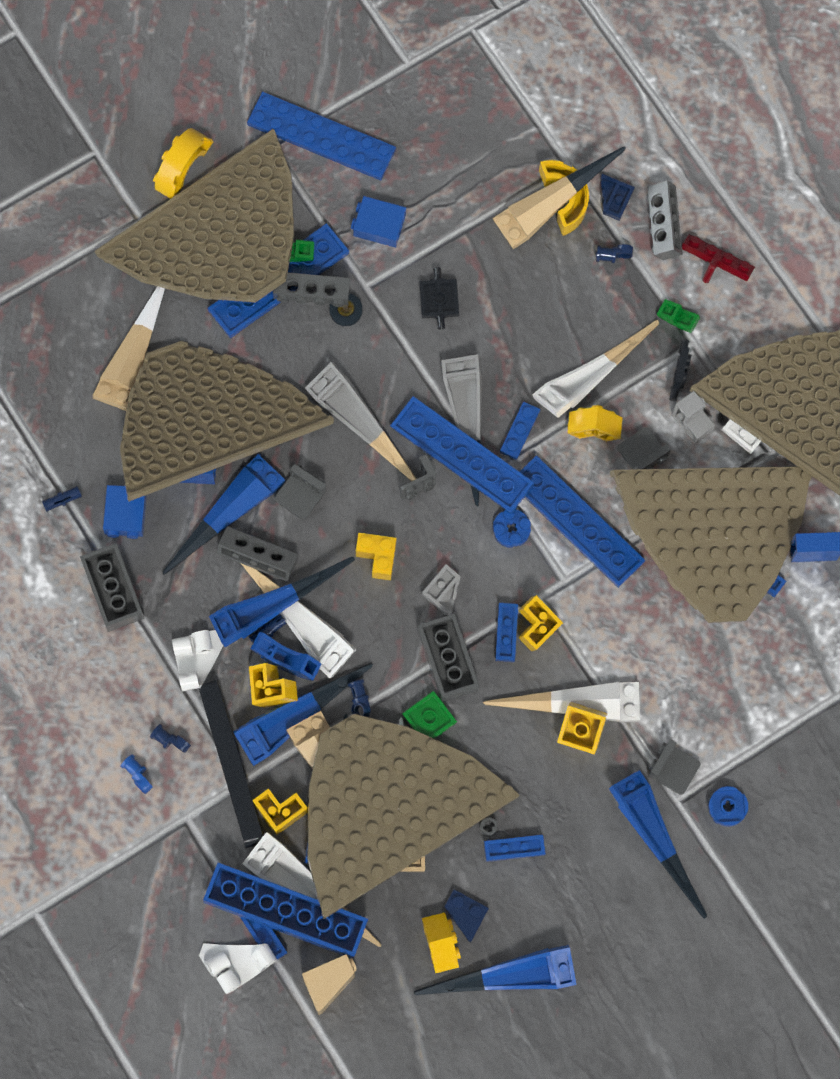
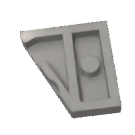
[421,564,461,616]

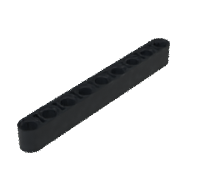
[199,678,263,848]

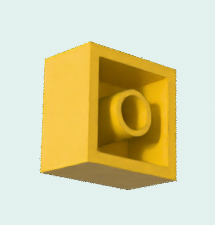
[557,702,608,755]

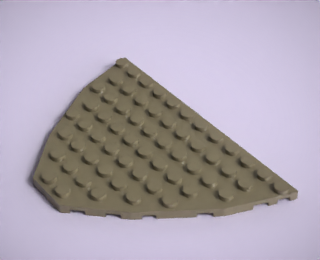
[95,129,294,303]
[689,330,840,496]
[120,341,334,501]
[610,467,812,623]
[307,714,520,919]

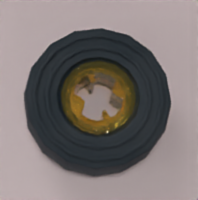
[329,293,363,326]

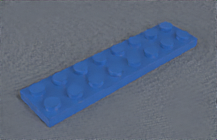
[247,92,396,181]
[207,223,349,339]
[390,396,534,514]
[520,455,646,588]

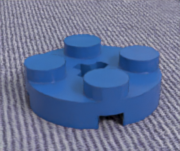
[493,509,531,548]
[708,786,748,827]

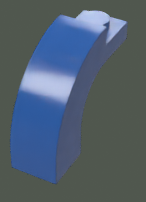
[251,632,322,681]

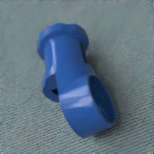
[120,754,153,794]

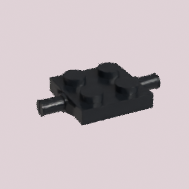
[419,267,459,330]
[669,339,692,401]

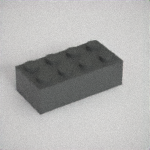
[80,543,145,632]
[417,613,479,702]

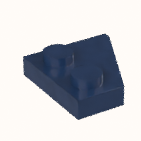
[601,174,635,221]
[444,890,489,943]

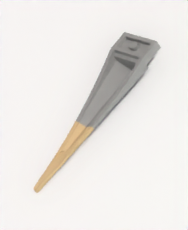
[305,362,417,481]

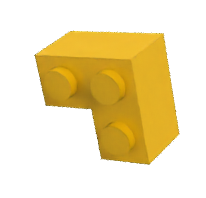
[567,405,623,442]
[356,533,397,581]
[518,595,563,651]
[249,663,298,708]
[252,789,308,835]
[422,912,461,973]

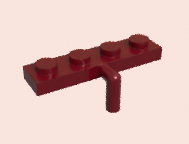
[682,234,755,283]

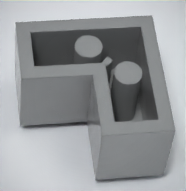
[672,391,715,444]

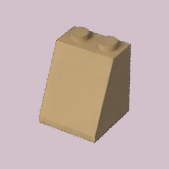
[302,954,357,1015]

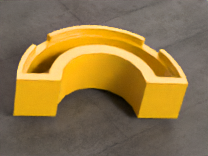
[153,128,214,199]
[539,160,589,236]

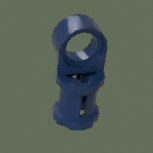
[596,244,633,263]
[348,679,371,717]
[150,724,191,753]

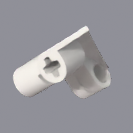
[172,630,223,692]
[199,943,277,994]

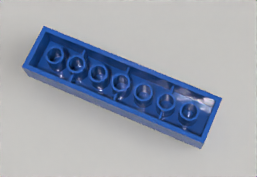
[203,863,368,959]

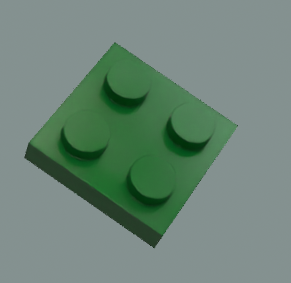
[402,691,457,739]

